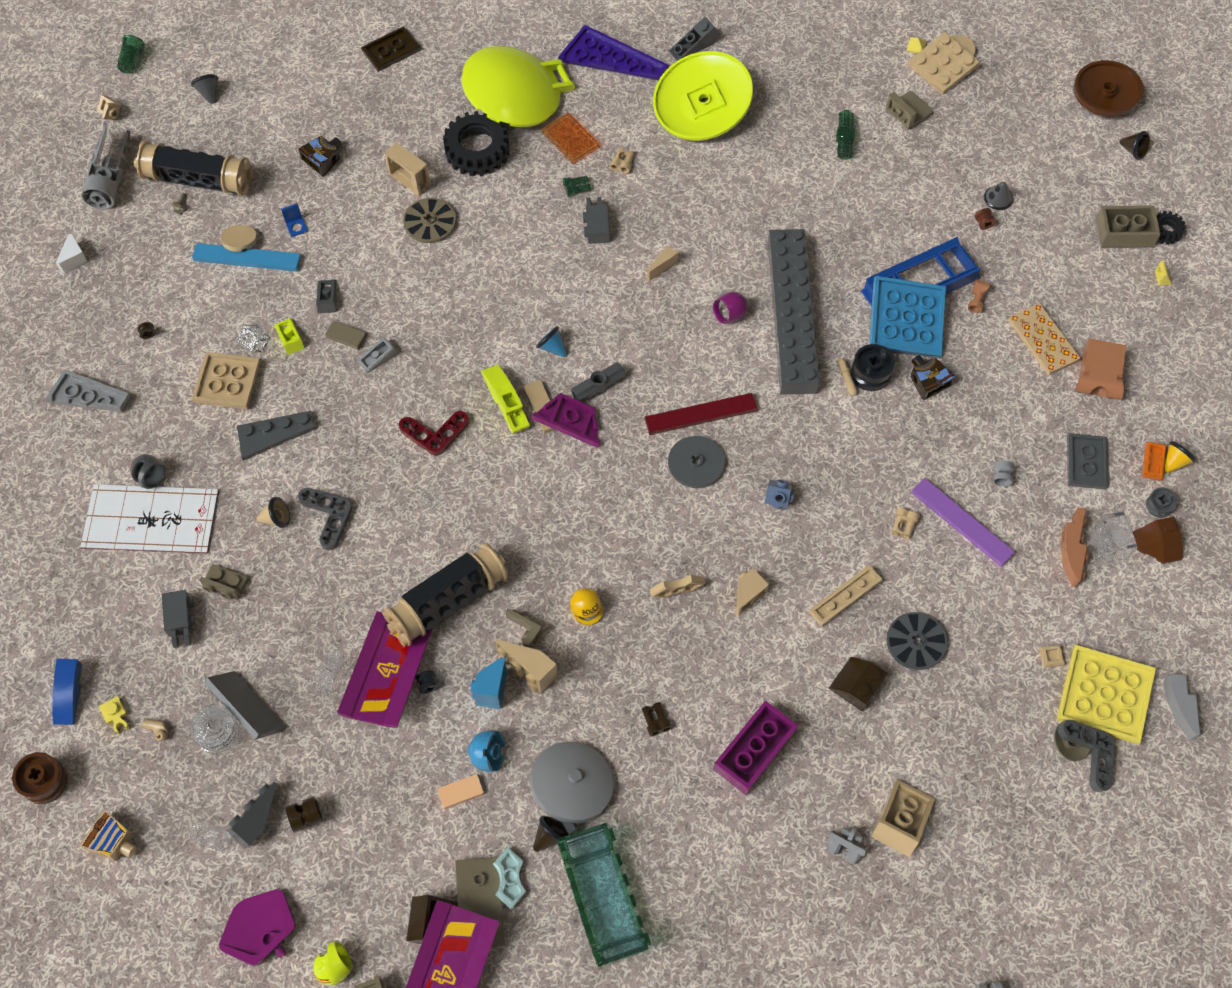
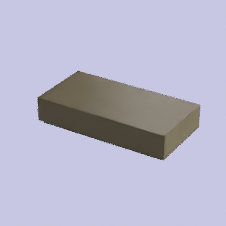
[325,320,367,350]

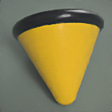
[1164,441,1196,473]

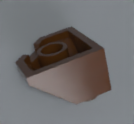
[1131,517,1182,564]

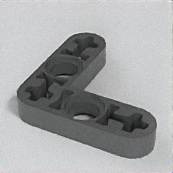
[298,488,352,551]
[1057,720,1115,792]

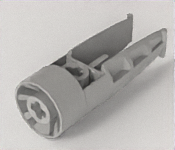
[81,123,130,209]

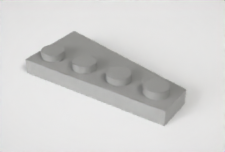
[45,369,131,412]

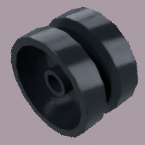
[851,344,895,392]

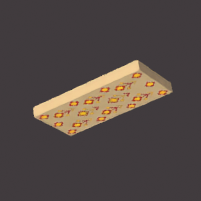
[1008,303,1080,376]

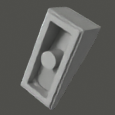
[357,337,399,373]

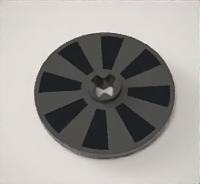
[886,612,947,670]

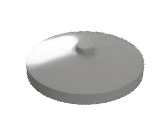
[530,742,614,823]

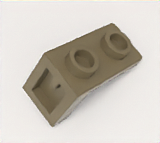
[505,608,542,648]

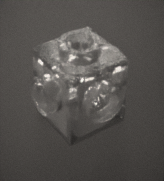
[237,324,271,353]

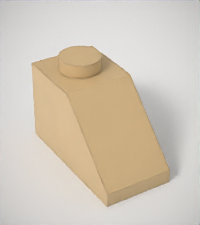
[736,568,769,616]

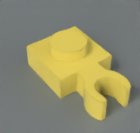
[99,696,129,734]

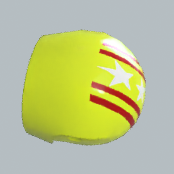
[313,940,353,986]

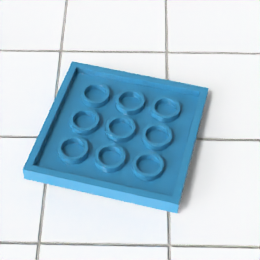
[869,276,946,358]

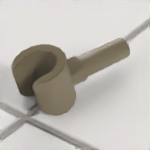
[172,193,186,215]

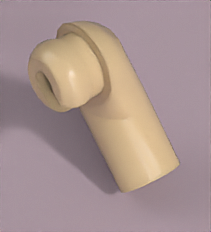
[142,718,168,741]

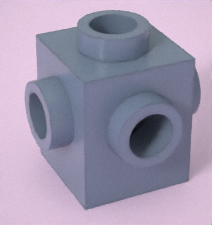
[764,480,795,509]

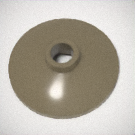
[1054,720,1090,762]

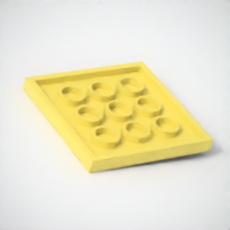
[1056,645,1156,745]

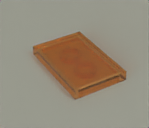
[541,112,600,164]

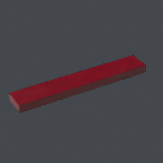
[644,393,757,435]

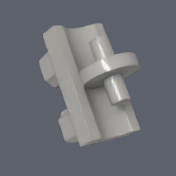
[827,826,866,865]

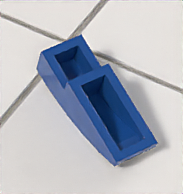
[52,659,82,725]

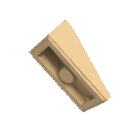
[647,246,679,281]

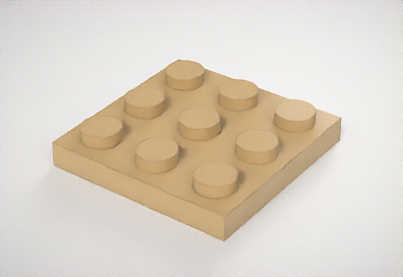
[908,32,980,95]
[192,352,261,409]

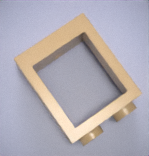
[385,142,431,196]

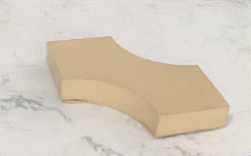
[650,575,705,598]

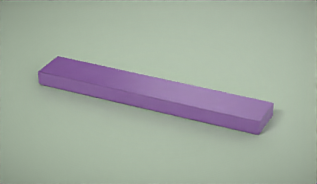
[911,478,1015,567]

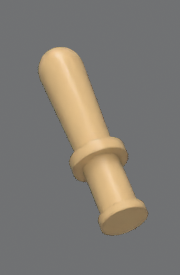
[837,357,857,396]

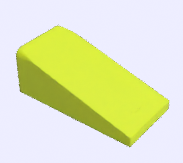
[274,318,304,355]

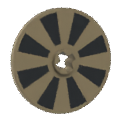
[403,198,456,243]

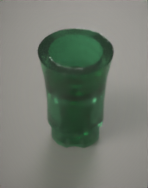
[117,35,145,74]

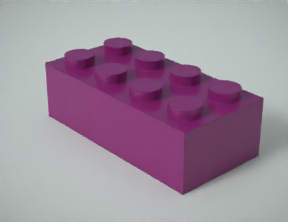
[713,700,798,795]

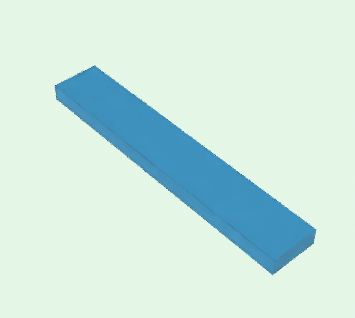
[192,243,301,272]

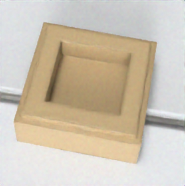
[1039,645,1065,668]

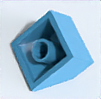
[471,657,508,709]

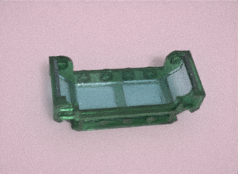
[557,823,651,970]

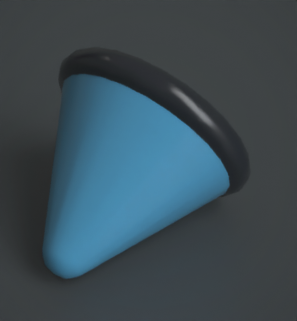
[536,326,566,357]

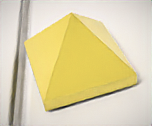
[907,37,926,53]

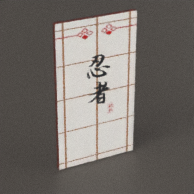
[80,484,219,554]

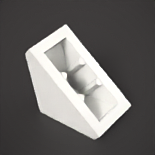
[56,234,88,273]

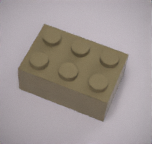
[1096,205,1160,248]

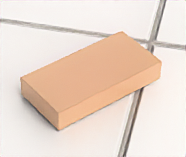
[438,774,484,809]

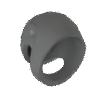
[130,454,165,489]

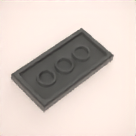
[204,671,286,740]

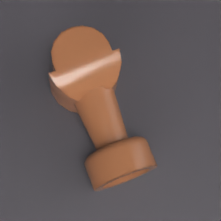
[968,279,990,313]

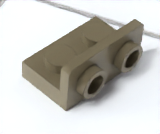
[199,564,249,600]

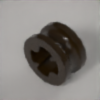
[137,322,156,339]

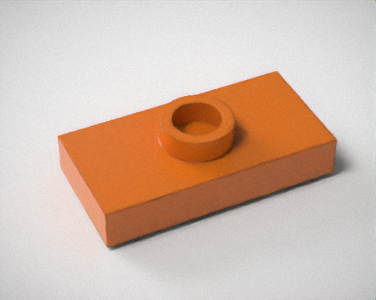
[1142,441,1166,481]

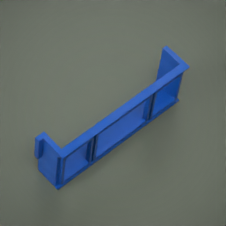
[861,236,981,307]

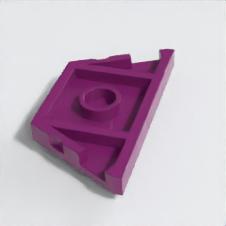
[531,393,600,447]

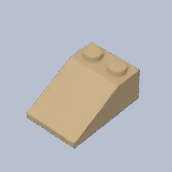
[871,779,935,857]

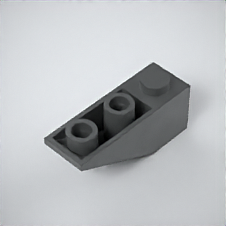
[669,16,721,61]
[226,782,277,849]

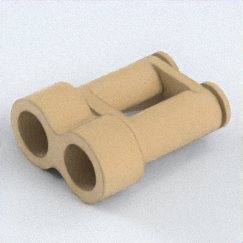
[610,148,634,174]
[891,508,920,540]

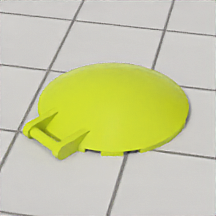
[461,46,575,127]

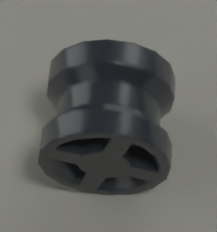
[415,670,439,694]

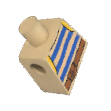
[79,810,137,861]

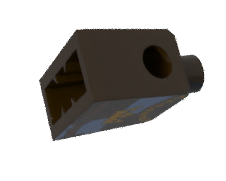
[298,136,342,177]
[910,355,955,401]

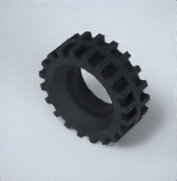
[443,111,509,177]

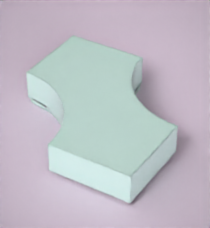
[493,847,526,909]

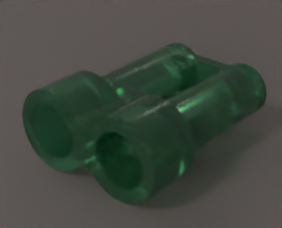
[563,176,591,197]

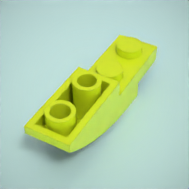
[481,365,530,434]

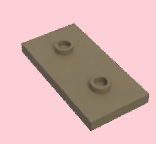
[455,857,505,947]

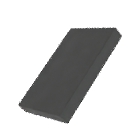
[1067,433,1108,490]

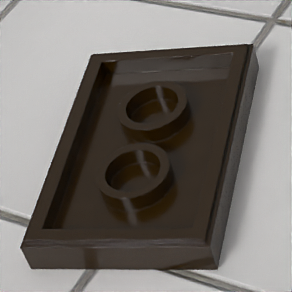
[361,26,421,72]

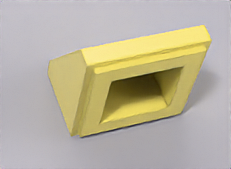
[1155,261,1172,285]

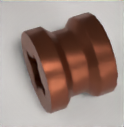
[974,208,996,230]

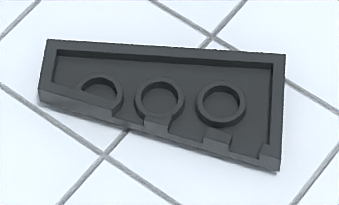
[237,411,315,461]

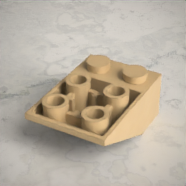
[495,639,558,694]

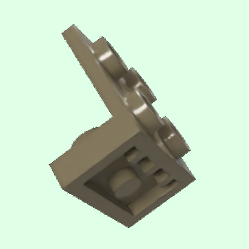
[886,91,933,129]

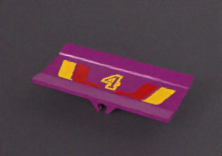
[337,611,433,728]
[406,900,500,988]

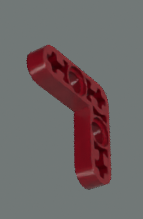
[399,411,469,456]

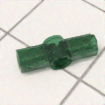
[836,110,855,160]

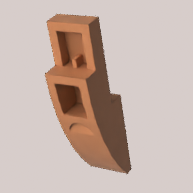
[1061,507,1089,587]

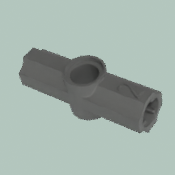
[571,362,626,402]

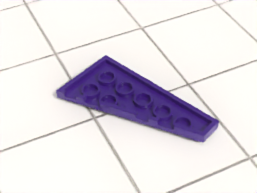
[558,25,669,80]

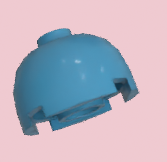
[467,730,505,772]

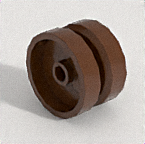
[12,752,68,804]

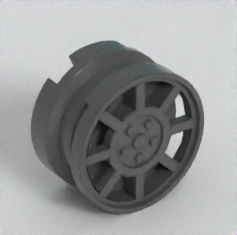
[1146,487,1178,518]

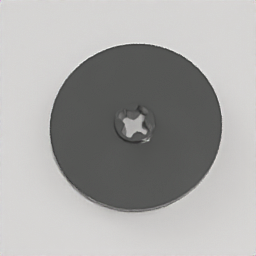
[668,436,725,488]

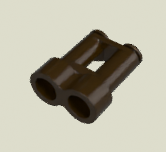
[641,702,673,736]

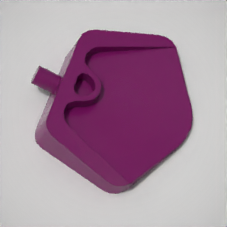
[219,889,296,966]

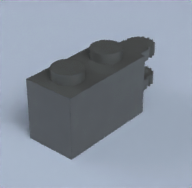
[583,197,609,244]
[161,590,196,648]

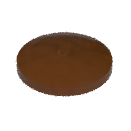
[1073,60,1143,117]

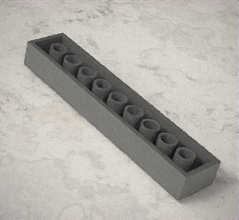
[768,229,819,395]

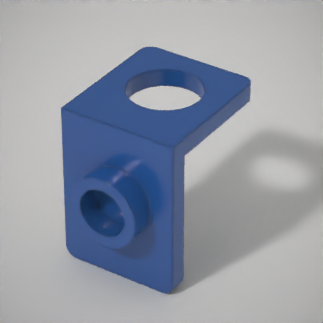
[281,203,308,237]

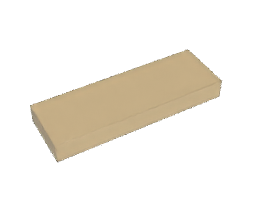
[523,380,555,434]

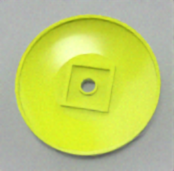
[653,51,753,141]

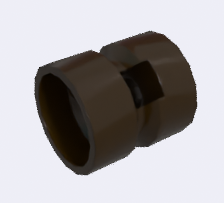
[285,796,323,833]

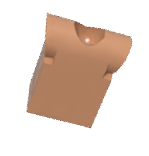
[1074,338,1126,400]

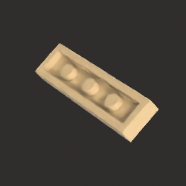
[809,565,882,627]

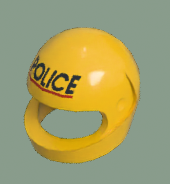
[569,587,603,626]

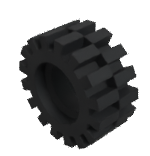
[1157,211,1186,245]

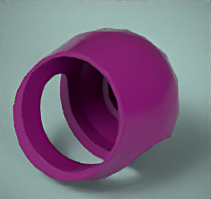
[713,292,748,324]

